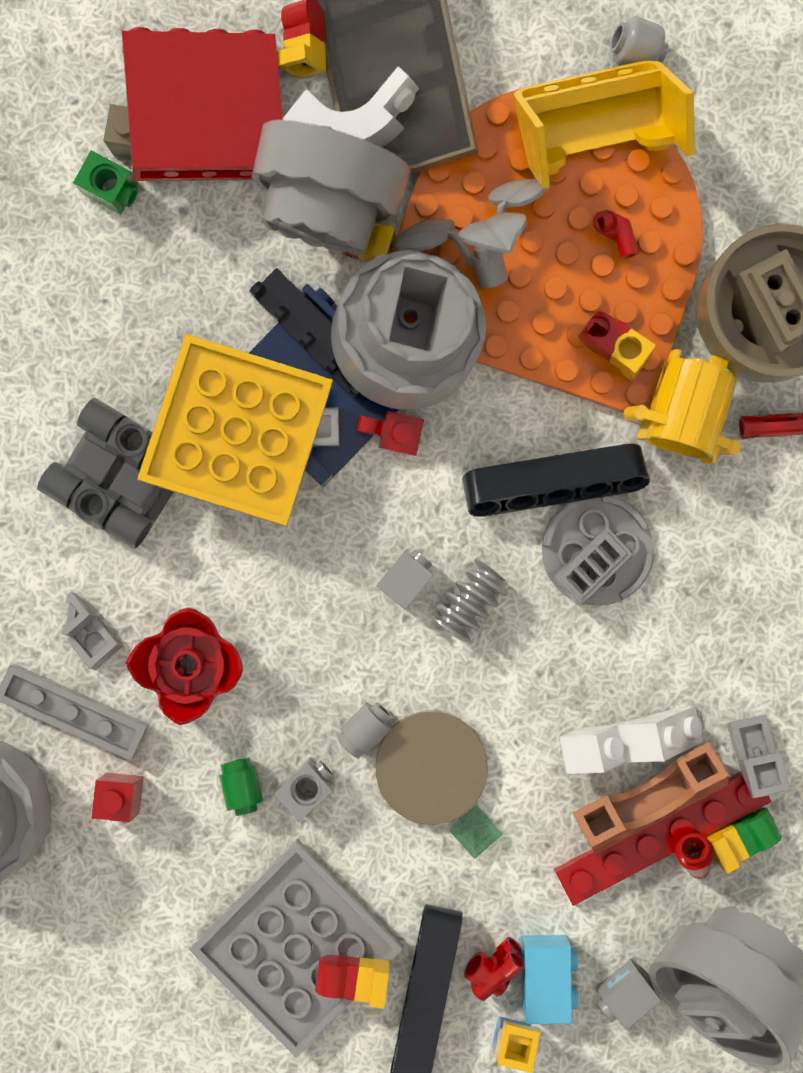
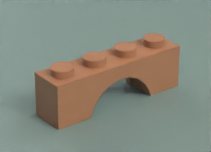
[573,742,729,855]

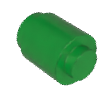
[219,757,263,816]

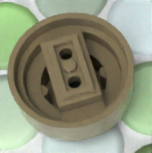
[696,224,803,382]

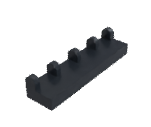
[249,268,362,401]

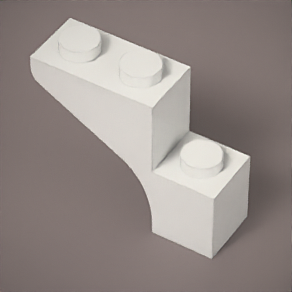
[559,706,703,774]

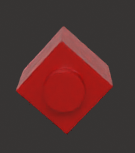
[91,772,144,823]

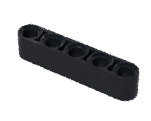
[462,443,650,517]
[390,904,463,1073]

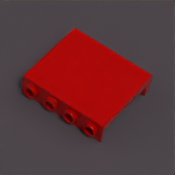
[122,27,283,181]

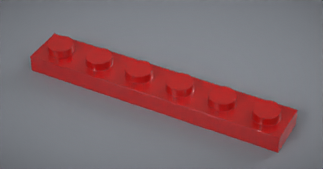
[554,771,772,906]

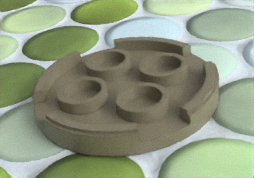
[375,710,488,825]

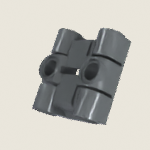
[37,398,173,549]

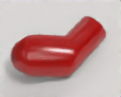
[593,210,639,259]

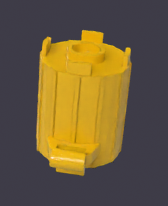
[623,349,741,464]

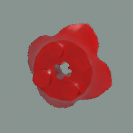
[125,607,244,725]

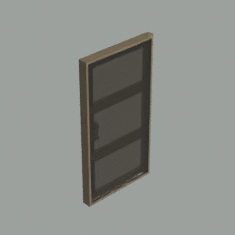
[316,0,479,175]

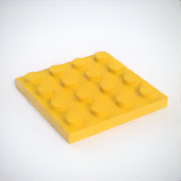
[137,334,333,527]

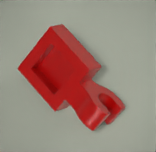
[356,411,424,456]

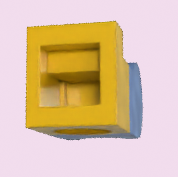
[493,1016,541,1073]

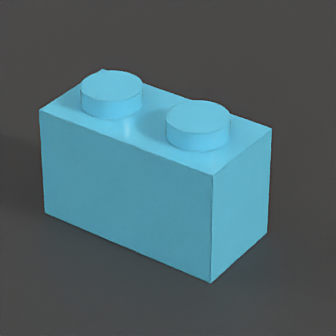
[521,935,578,1024]

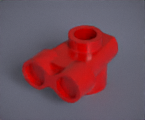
[464,937,525,1001]

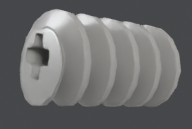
[429,557,508,642]

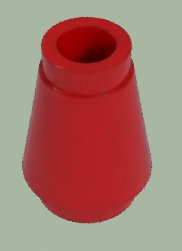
[675,833,714,879]

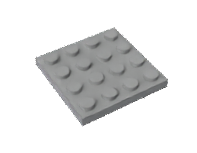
[189,839,403,1057]

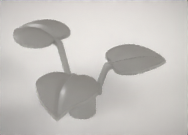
[390,179,552,288]

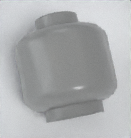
[610,16,668,66]

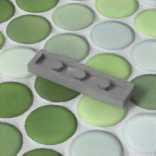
[0,664,150,761]

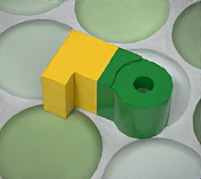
[706,807,782,874]

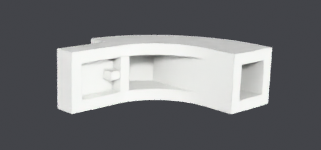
[283,67,420,147]

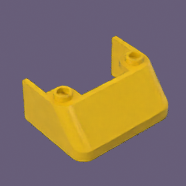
[514,61,695,189]

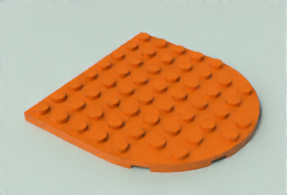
[392,90,703,413]

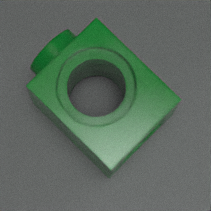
[73,150,138,215]

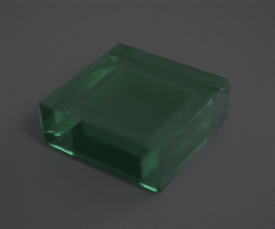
[449,804,502,859]

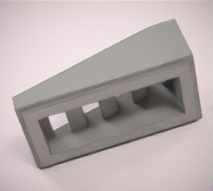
[552,527,633,606]

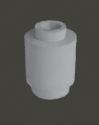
[337,702,393,759]

